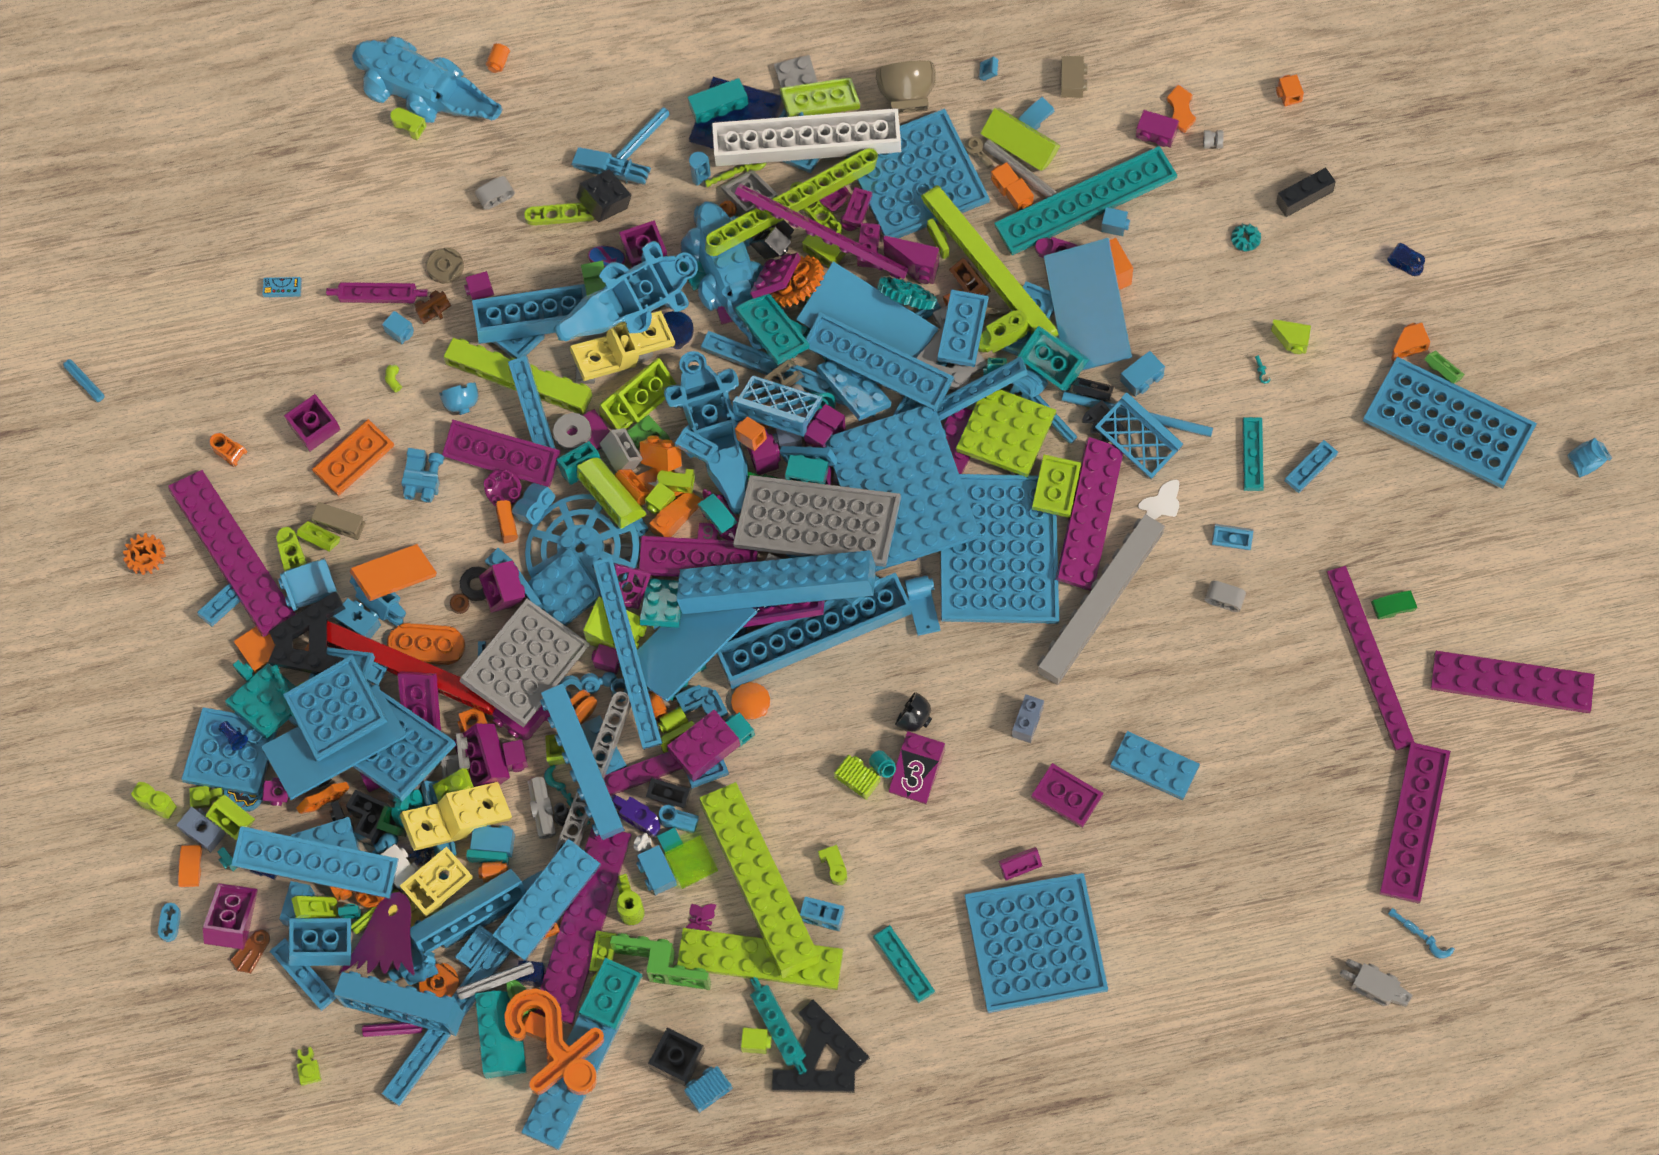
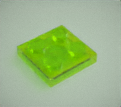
[664,835,718,889]

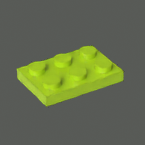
[1032,454,1081,518]

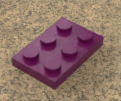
[750,252,801,298]
[398,672,441,731]
[1031,763,1104,828]

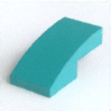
[697,494,737,534]

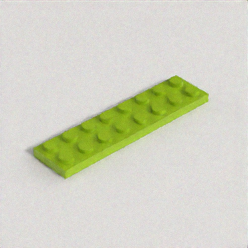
[677,928,843,990]

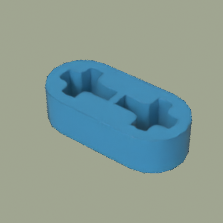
[158,903,181,942]

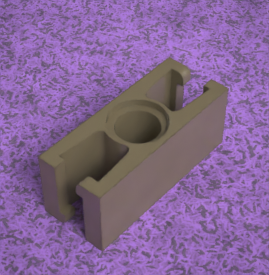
[752,359,804,404]
[311,502,366,540]

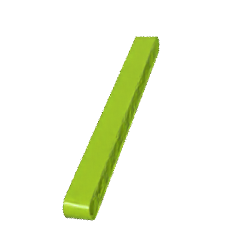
[705,148,878,256]
[921,185,1059,337]

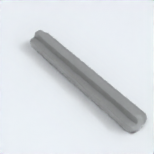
[456,961,534,1000]

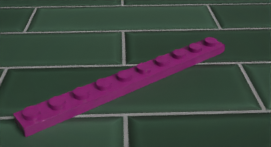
[734,184,909,279]
[1327,566,1415,751]

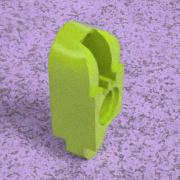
[978,310,1029,353]
[276,527,307,571]

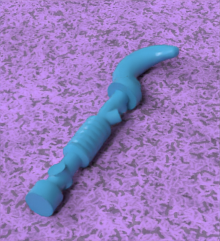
[1388,908,1454,959]

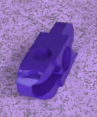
[611,794,661,838]

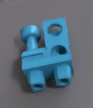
[401,448,444,503]

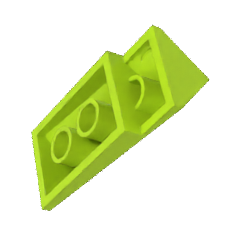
[599,358,677,430]

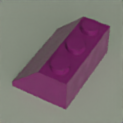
[454,724,510,788]

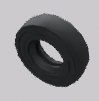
[460,566,487,601]

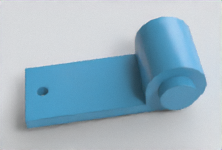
[904,575,941,636]

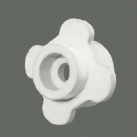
[634,833,651,854]

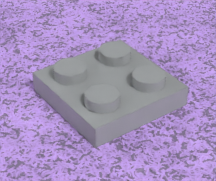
[774,55,818,88]

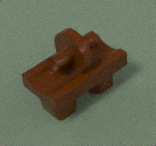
[414,290,451,324]

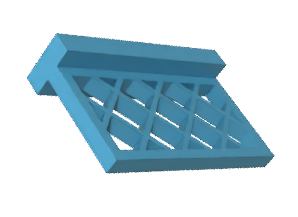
[733,375,822,437]
[1095,392,1183,479]

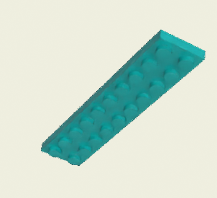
[995,146,1177,256]

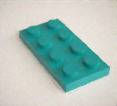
[735,293,810,365]

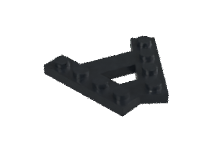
[268,591,346,674]
[772,999,870,1093]

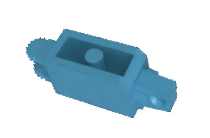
[350,576,406,626]

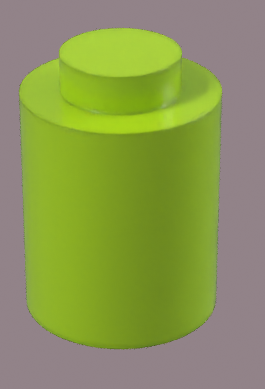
[657,706,688,733]

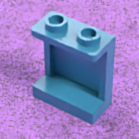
[278,557,338,611]

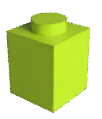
[645,482,676,515]
[741,1028,772,1054]

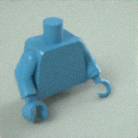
[388,920,439,985]

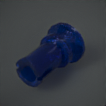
[218,721,248,751]

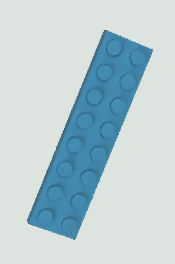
[806,312,954,412]
[231,826,399,899]
[522,1001,631,1150]

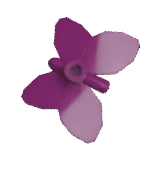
[686,904,717,932]

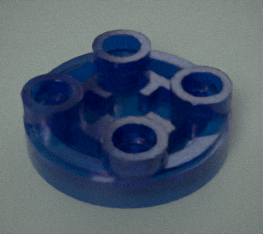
[663,311,694,349]

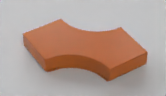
[1167,85,1196,133]
[296,782,350,814]

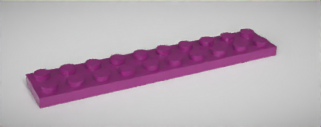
[168,470,296,637]
[534,827,632,1025]

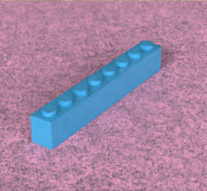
[540,683,625,840]

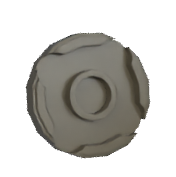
[426,248,464,284]

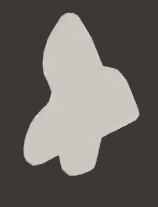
[1138,480,1179,520]

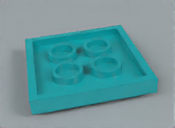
[225,664,296,739]

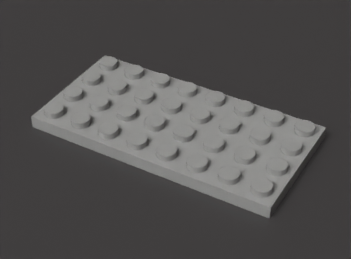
[733,475,901,567]

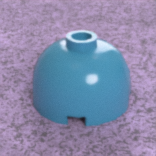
[439,382,479,415]

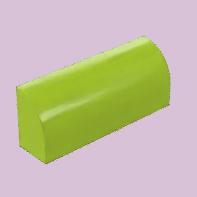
[980,108,1061,171]
[577,458,646,529]

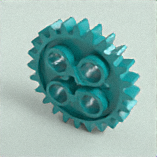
[877,276,937,310]

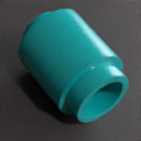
[869,750,896,778]

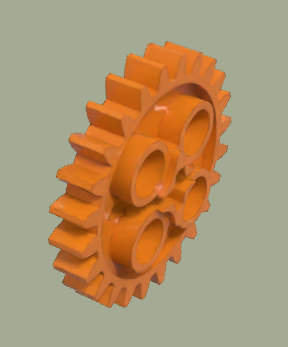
[770,255,825,307]

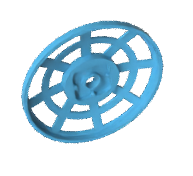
[525,494,640,606]

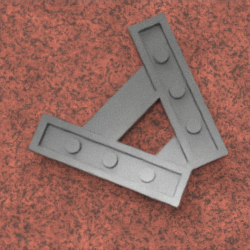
[916,305,987,390]

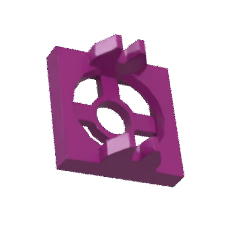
[614,563,651,609]

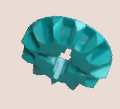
[1231,223,1261,251]

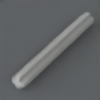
[983,140,1057,198]

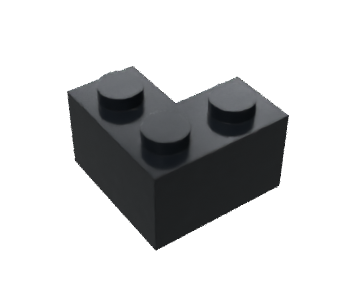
[750,220,794,259]
[346,789,391,847]

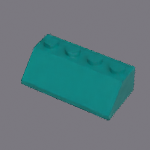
[475,991,527,1079]

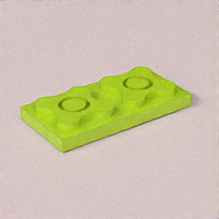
[780,77,860,117]

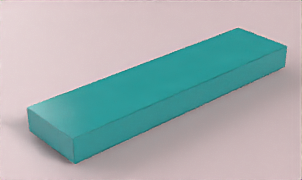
[1243,417,1264,491]
[873,925,935,1003]

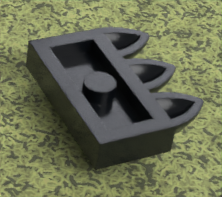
[1082,400,1126,443]

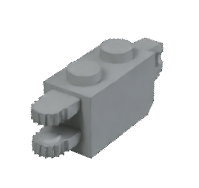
[1340,959,1412,1007]

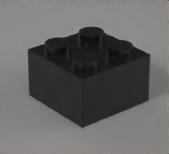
[576,169,632,223]
[648,1027,705,1087]

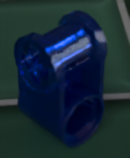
[1387,243,1425,276]

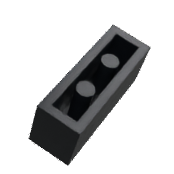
[1276,167,1336,217]

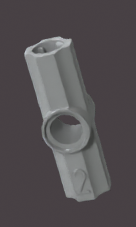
[527,777,556,839]

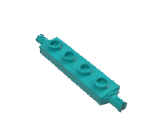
[750,977,807,1075]

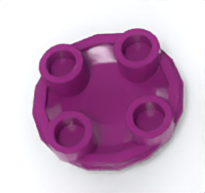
[484,469,522,506]

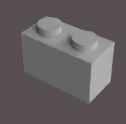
[600,428,643,472]

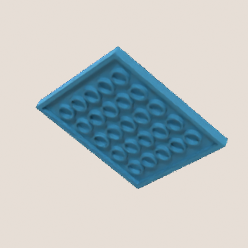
[846,109,990,238]
[965,873,1108,1013]

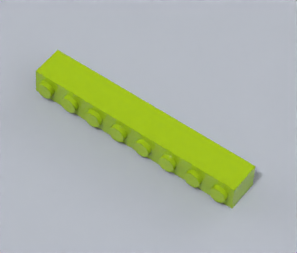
[444,338,593,415]

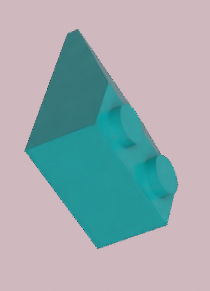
[1017,326,1089,391]

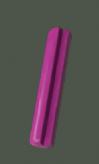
[362,1022,423,1037]

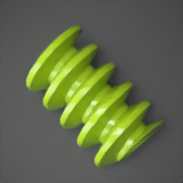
[617,891,645,925]

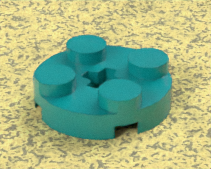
[392,789,425,828]

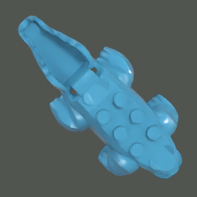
[352,36,503,123]
[681,202,764,349]
[553,241,698,341]
[664,351,748,514]

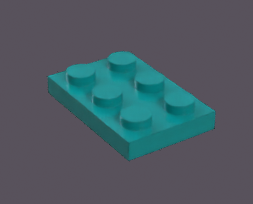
[640,579,682,628]
[579,958,643,1030]

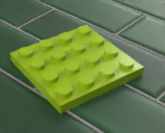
[956,389,1056,477]

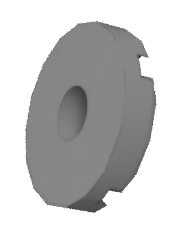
[553,413,592,450]

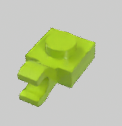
[189,786,224,809]

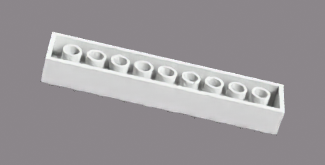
[712,109,901,166]

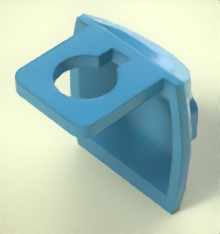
[1010,368,1048,399]
[1567,438,1612,478]

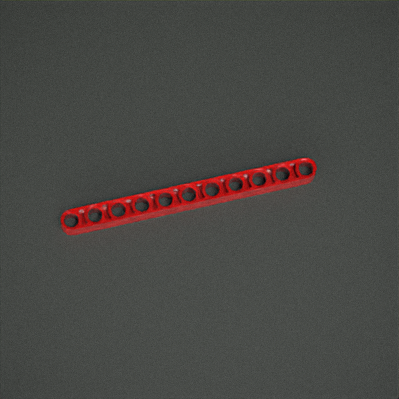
[327,621,496,715]

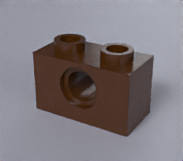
[949,258,991,296]

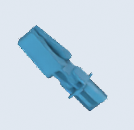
[572,147,651,185]

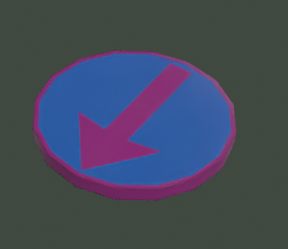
[588,246,625,267]

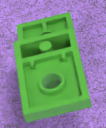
[610,933,711,990]

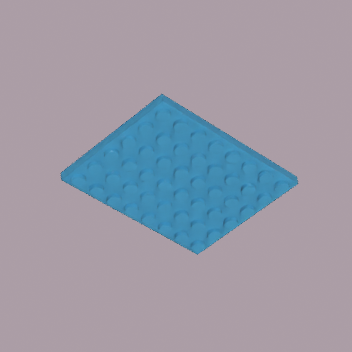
[826,406,981,572]
[940,474,1059,624]

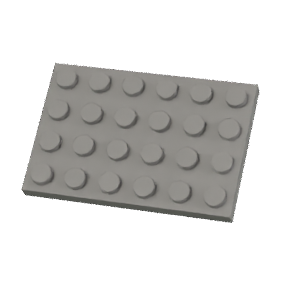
[459,599,590,728]

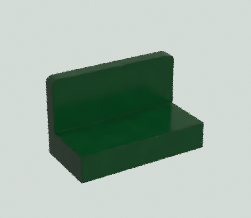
[376,805,407,837]

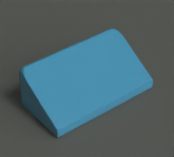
[1212,524,1254,550]

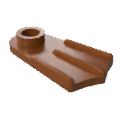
[230,930,270,974]

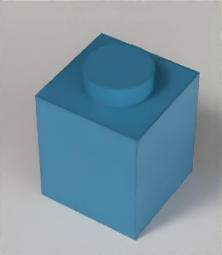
[1101,207,1130,237]
[382,311,414,344]

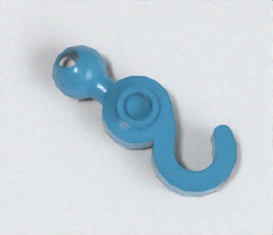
[559,672,617,699]

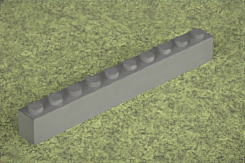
[1037,514,1165,685]

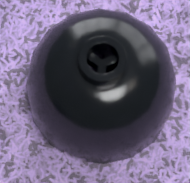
[895,692,932,732]

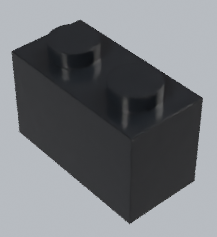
[646,776,692,808]

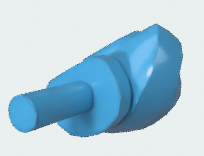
[371,832,398,854]

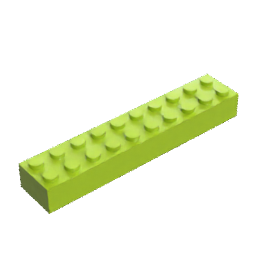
[699,782,819,979]

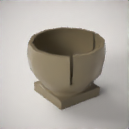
[876,61,936,114]

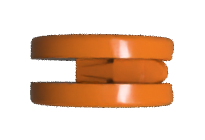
[570,690,598,724]

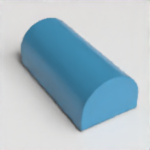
[689,152,711,186]

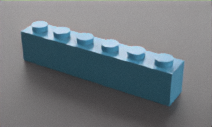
[410,869,526,956]

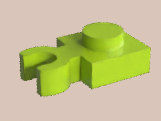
[617,873,632,894]
[297,1047,322,1086]

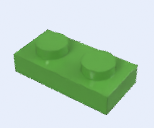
[1424,351,1465,384]

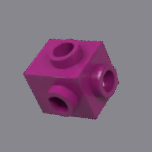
[262,777,290,806]

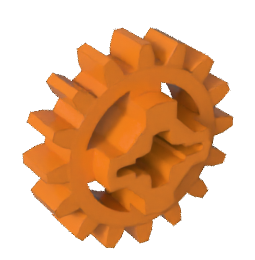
[123,533,166,575]

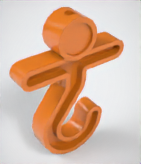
[505,989,604,1095]

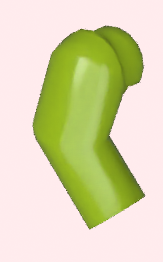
[385,364,402,393]

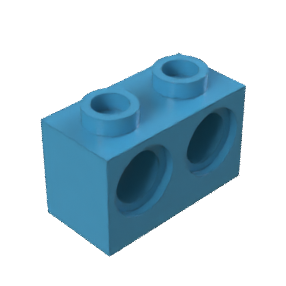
[800,896,845,932]

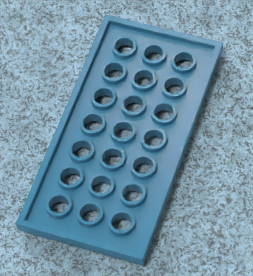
[1363,357,1537,489]

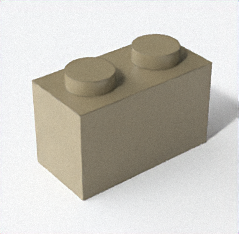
[1061,56,1087,98]

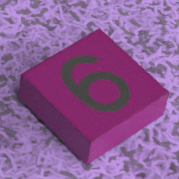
[697,523,718,540]

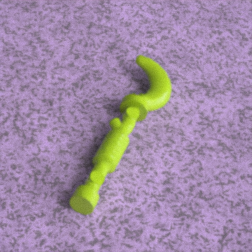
[704,163,766,188]

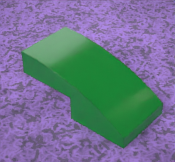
[1371,590,1418,620]

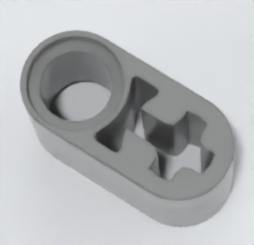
[475,176,515,210]
[1205,581,1246,612]

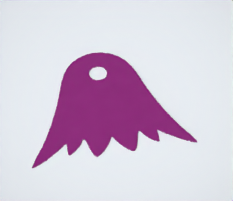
[339,892,415,976]

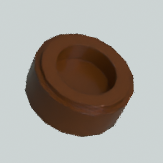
[450,594,470,614]

